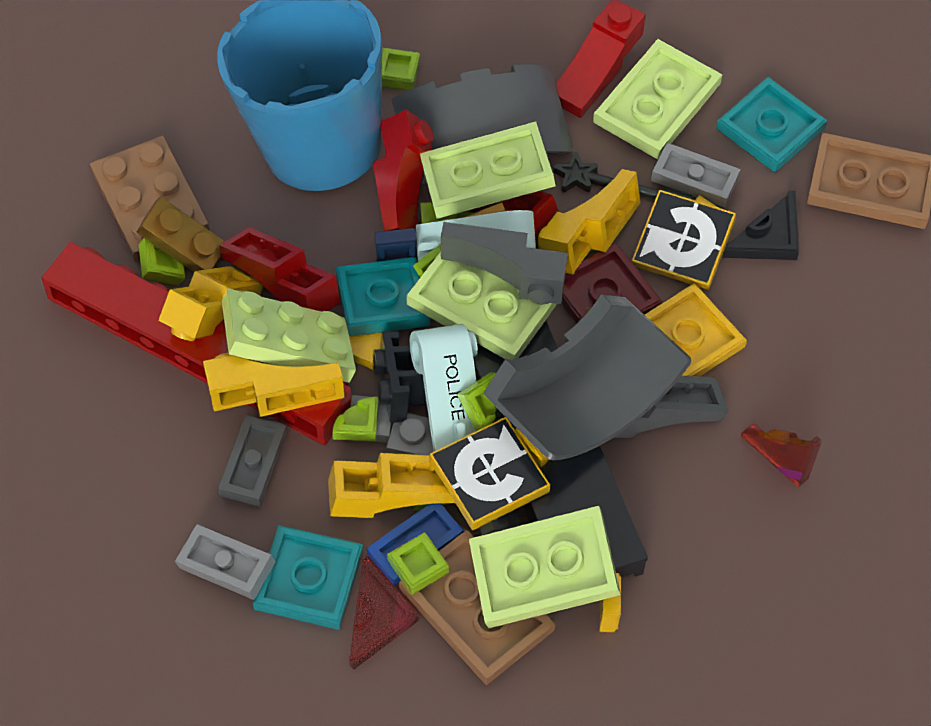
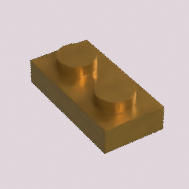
[136,196,225,272]

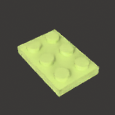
[593,39,722,159]
[420,122,556,219]
[406,252,557,359]
[222,288,356,383]
[469,506,621,628]

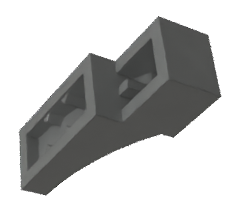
[441,222,568,304]
[614,376,729,438]

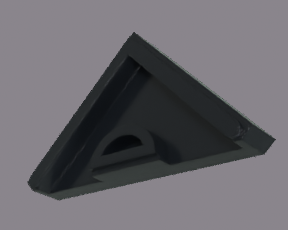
[722,190,799,260]

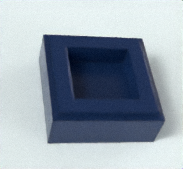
[374,228,417,262]

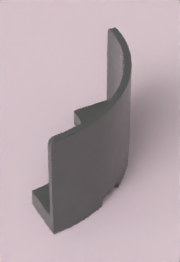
[391,64,573,185]
[483,294,691,460]

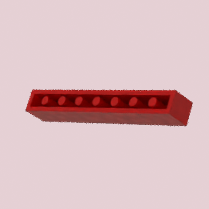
[41,241,351,446]

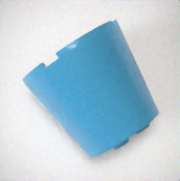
[217,0,382,191]

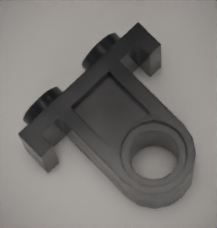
[373,331,427,422]

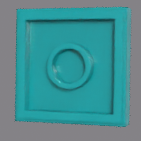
[716,77,827,173]
[335,257,430,336]
[253,525,364,630]

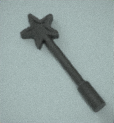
[554,152,693,200]

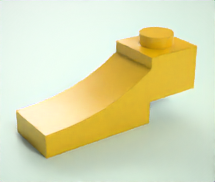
[538,169,641,275]
[158,266,263,341]
[203,353,344,417]
[328,453,455,518]

